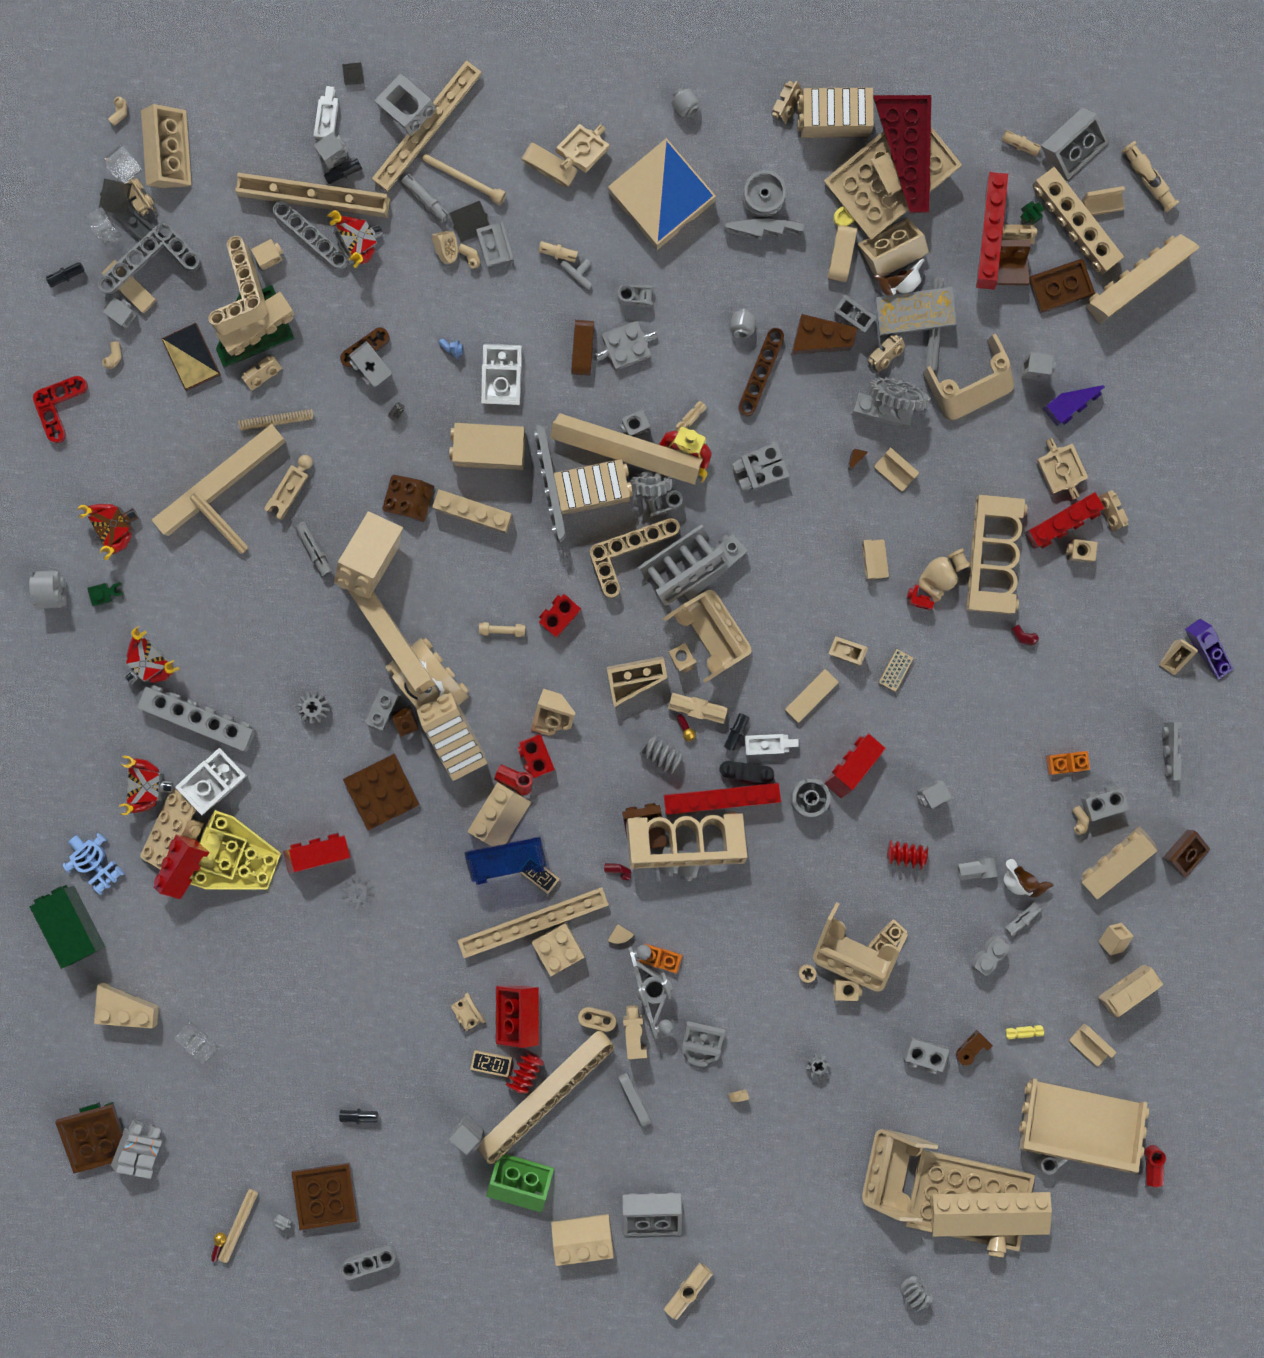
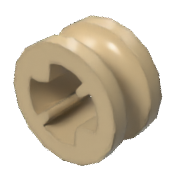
[798,964,817,983]

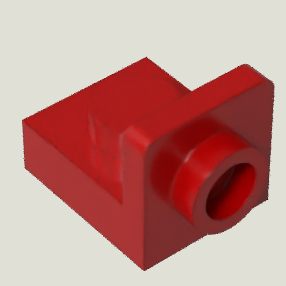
[906,585,935,611]

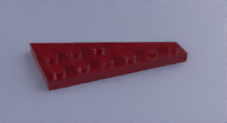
[873,95,932,213]

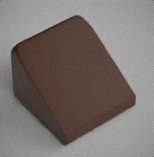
[848,449,868,470]

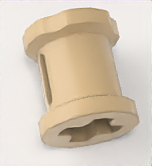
[947,548,971,572]

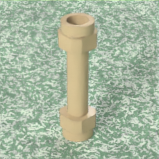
[479,622,526,637]

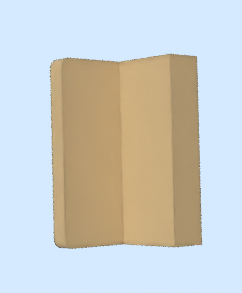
[871,153,902,197]
[1082,186,1125,216]
[874,448,919,492]
[861,539,889,580]
[1069,1024,1117,1066]

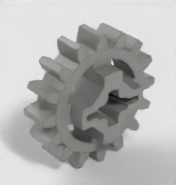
[630,471,673,497]

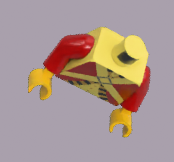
[659,427,712,483]

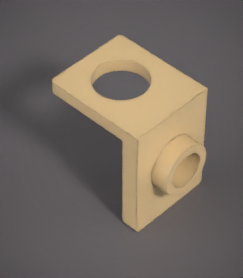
[669,643,697,673]

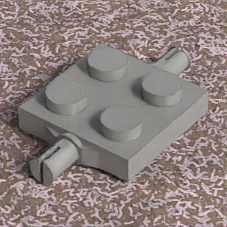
[595,321,658,370]

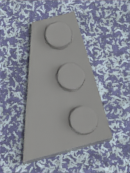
[1162,722,1182,780]

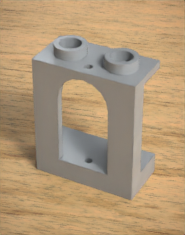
[374,73,437,136]

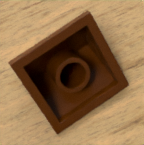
[1163,829,1210,878]

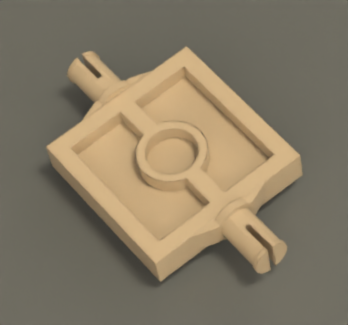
[556,124,609,173]
[1037,438,1088,500]

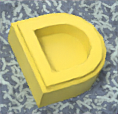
[833,206,855,227]

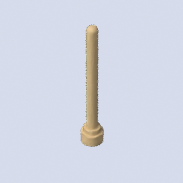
[423,154,506,206]

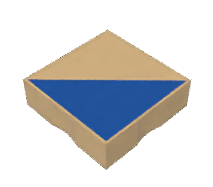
[608,138,716,250]

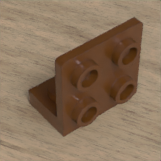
[996,240,1031,285]

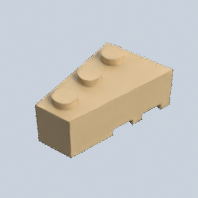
[607,656,667,707]
[94,982,159,1028]

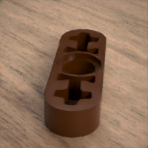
[340,327,390,368]

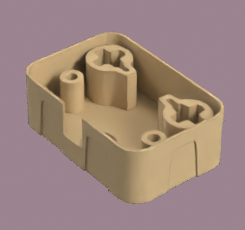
[1098,965,1163,1017]

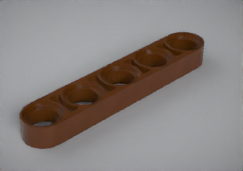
[738,328,784,417]

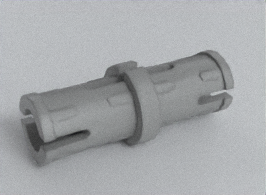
[1005,902,1042,936]

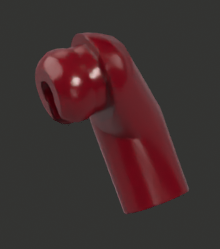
[1011,624,1039,646]
[604,863,632,880]

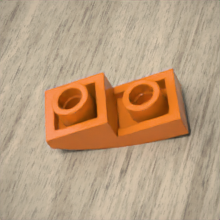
[1046,751,1090,775]
[639,943,683,973]

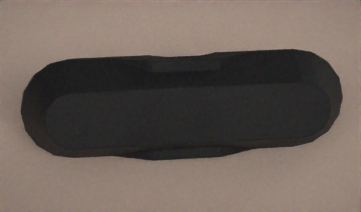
[719,761,775,783]

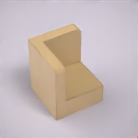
[1099,923,1134,955]

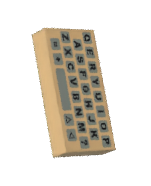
[878,649,913,692]

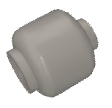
[672,88,700,118]
[730,309,756,339]

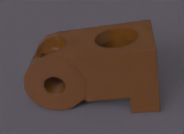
[956,1029,993,1066]

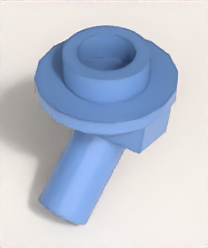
[438,338,464,359]

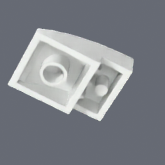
[481,344,522,405]
[175,748,247,815]

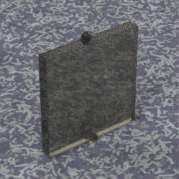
[98,178,132,215]
[449,201,490,242]

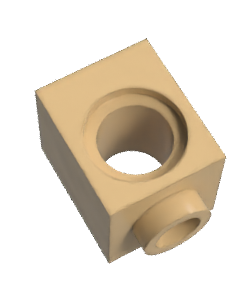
[251,239,283,270]
[1066,539,1097,563]
[833,979,862,1001]

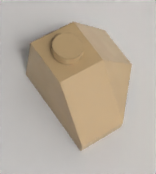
[531,689,575,736]

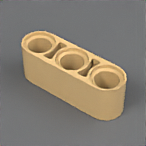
[521,143,578,188]
[828,225,857,282]

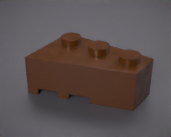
[791,314,857,355]

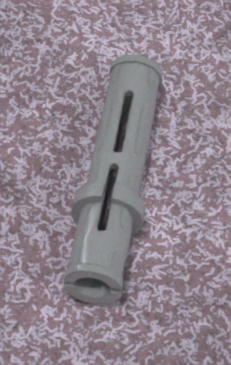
[401,174,450,223]
[295,521,333,577]

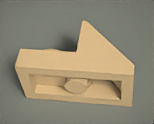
[828,636,868,666]

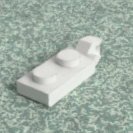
[313,86,339,140]
[745,734,799,755]

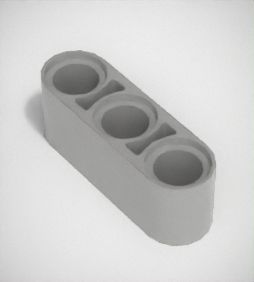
[340,1245,397,1280]

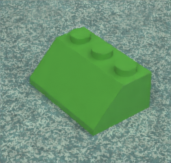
[486,1154,554,1213]

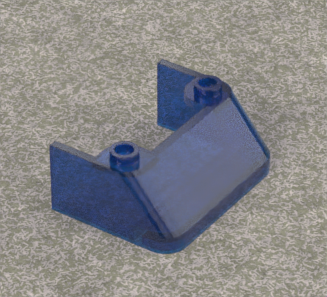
[464,834,549,885]

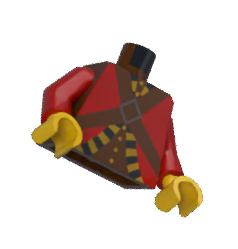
[76,504,139,560]

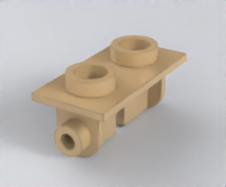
[772,81,803,124]
[121,175,156,216]
[1002,225,1037,244]
[867,334,905,373]
[242,355,283,391]
[1098,490,1129,532]

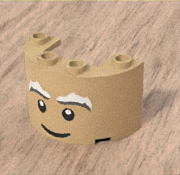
[385,638,469,709]

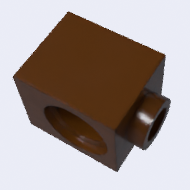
[392,706,418,737]

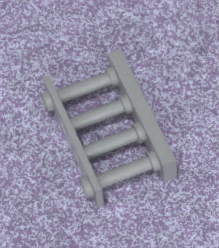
[638,524,729,606]

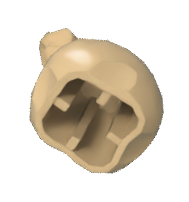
[918,557,958,602]

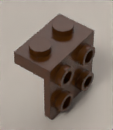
[382,475,434,522]
[622,803,667,849]

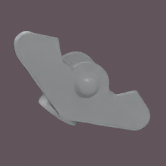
[629,945,673,1039]

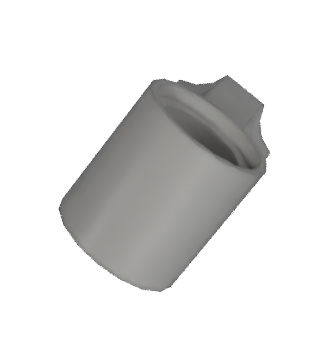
[957,857,998,880]
[1037,1155,1068,1175]

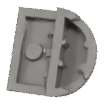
[682,1021,725,1066]

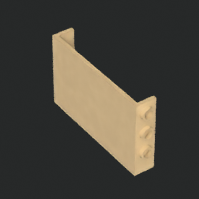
[1019,1078,1149,1174]

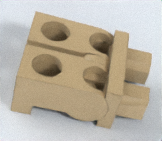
[623,1005,647,1059]

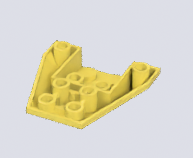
[190,810,281,889]

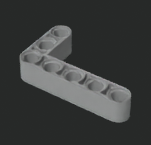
[98,223,201,295]

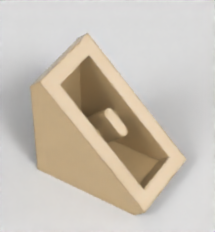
[1159,639,1198,675]

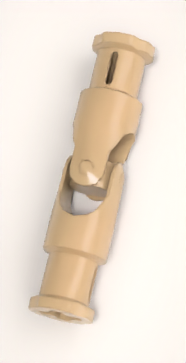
[1121,141,1180,213]

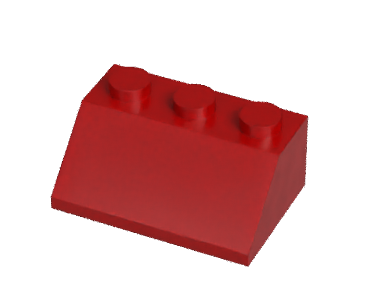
[496,986,539,1048]

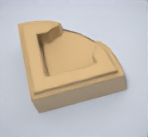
[608,924,634,944]
[728,1089,749,1102]

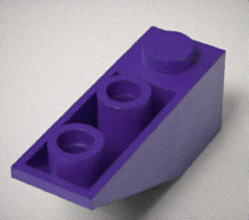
[1042,385,1105,426]
[1185,619,1234,680]

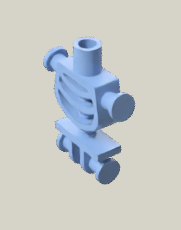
[63,833,125,895]

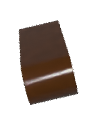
[571,320,594,376]

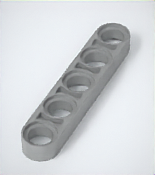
[273,201,348,270]

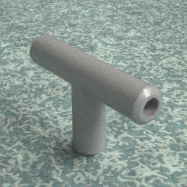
[560,259,592,290]

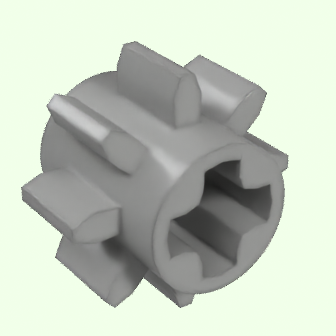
[806,1053,830,1078]

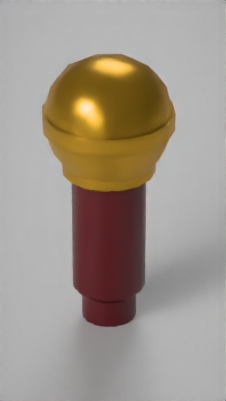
[677,714,696,742]
[211,1232,227,1262]

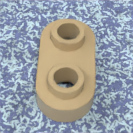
[578,1007,616,1032]

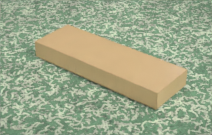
[102,260,157,314]
[784,669,839,723]

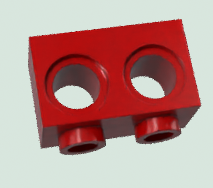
[539,594,582,638]
[517,733,555,779]

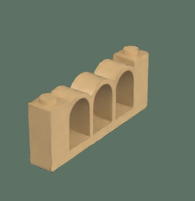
[966,495,1027,615]
[626,811,747,869]

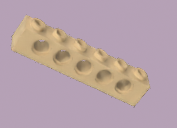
[1032,167,1124,275]

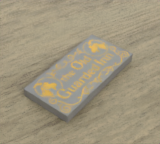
[876,287,957,336]

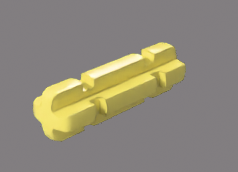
[1005,1025,1044,1040]

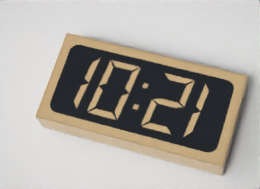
[518,855,560,894]
[470,1050,512,1077]

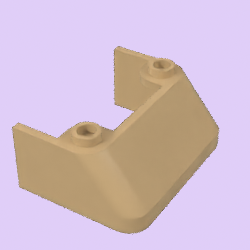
[923,333,1014,421]
[663,590,751,683]
[813,902,908,991]
[862,1129,938,1222]

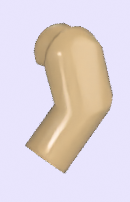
[458,243,480,269]
[102,342,122,369]
[1072,805,1090,835]

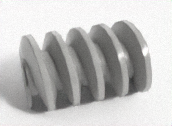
[639,736,682,775]

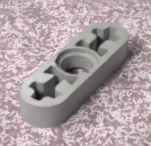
[618,1072,652,1127]

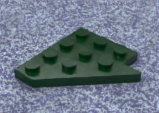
[216,285,295,368]

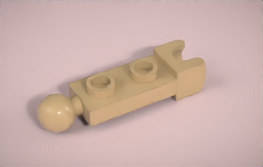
[264,455,313,520]

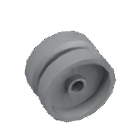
[743,170,786,219]

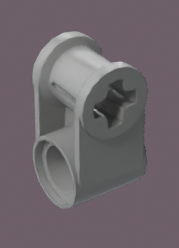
[617,284,654,307]
[645,490,683,517]

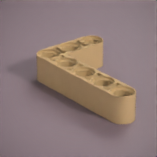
[208,236,268,335]
[590,518,680,598]

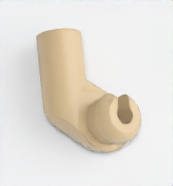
[108,97,127,126]

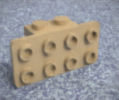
[140,788,204,870]

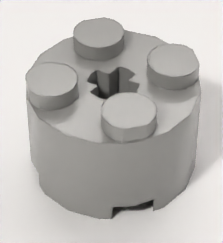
[29,570,67,610]
[791,778,831,817]

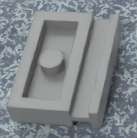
[476,222,514,267]

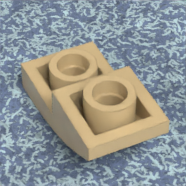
[867,919,907,952]

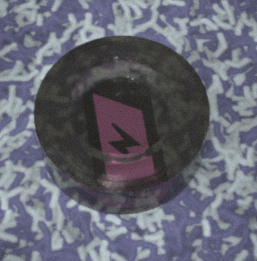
[388,402,405,421]

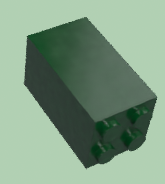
[29,885,106,969]

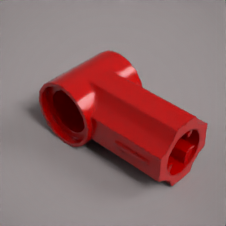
[494,764,533,796]
[1144,1145,1166,1187]

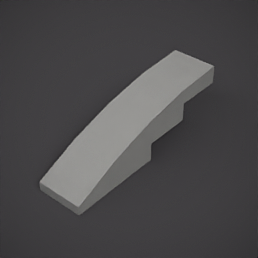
[724,219,805,241]

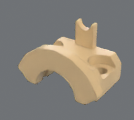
[451,993,486,1031]

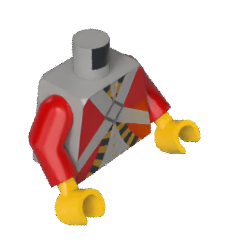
[327,210,383,268]
[124,626,180,684]
[118,755,174,815]

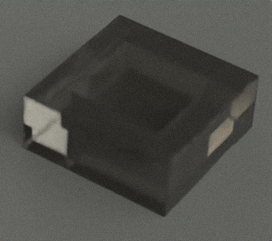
[342,62,364,85]

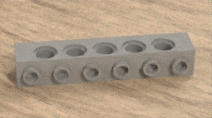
[137,685,256,751]

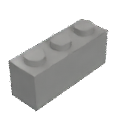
[851,393,913,429]
[449,1114,484,1155]

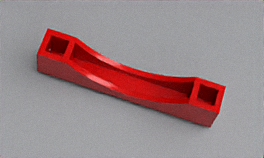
[976,172,1008,290]
[663,783,781,814]

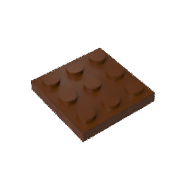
[343,753,420,831]
[55,1104,123,1174]
[291,1162,358,1230]

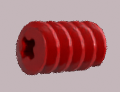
[887,840,929,870]
[505,1050,544,1094]

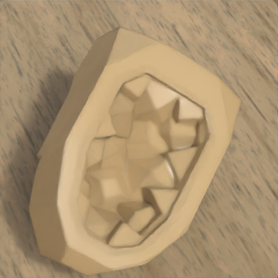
[432,231,458,264]

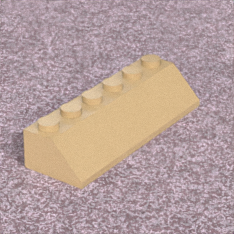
[1086,234,1200,325]
[930,1192,1052,1237]

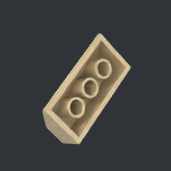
[141,104,192,188]

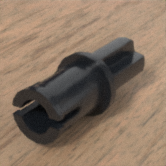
[324,158,362,184]
[46,262,85,288]
[724,713,750,751]
[339,1109,379,1124]

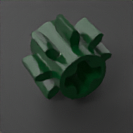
[1020,201,1045,225]

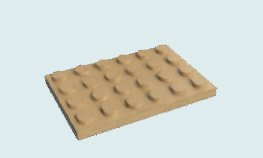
[824,127,962,241]
[905,1149,1035,1251]

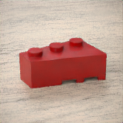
[824,733,886,798]
[283,833,350,873]
[153,834,210,900]

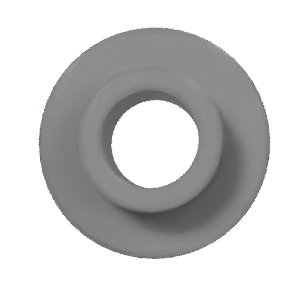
[273,1214,292,1231]

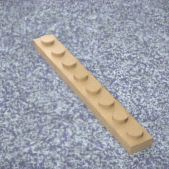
[372,60,482,192]
[457,887,609,958]

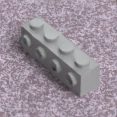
[683,534,748,601]

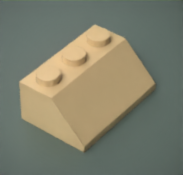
[857,218,929,277]
[467,782,531,851]
[551,1214,614,1266]

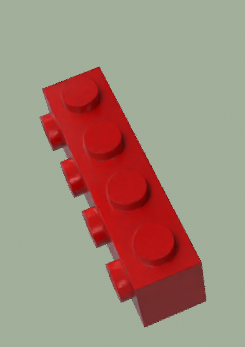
[1025,492,1104,549]

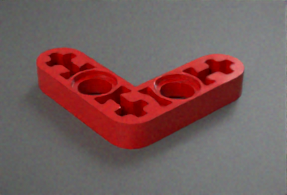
[33,376,88,443]

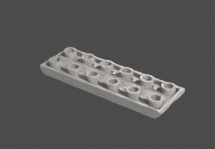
[534,425,566,543]

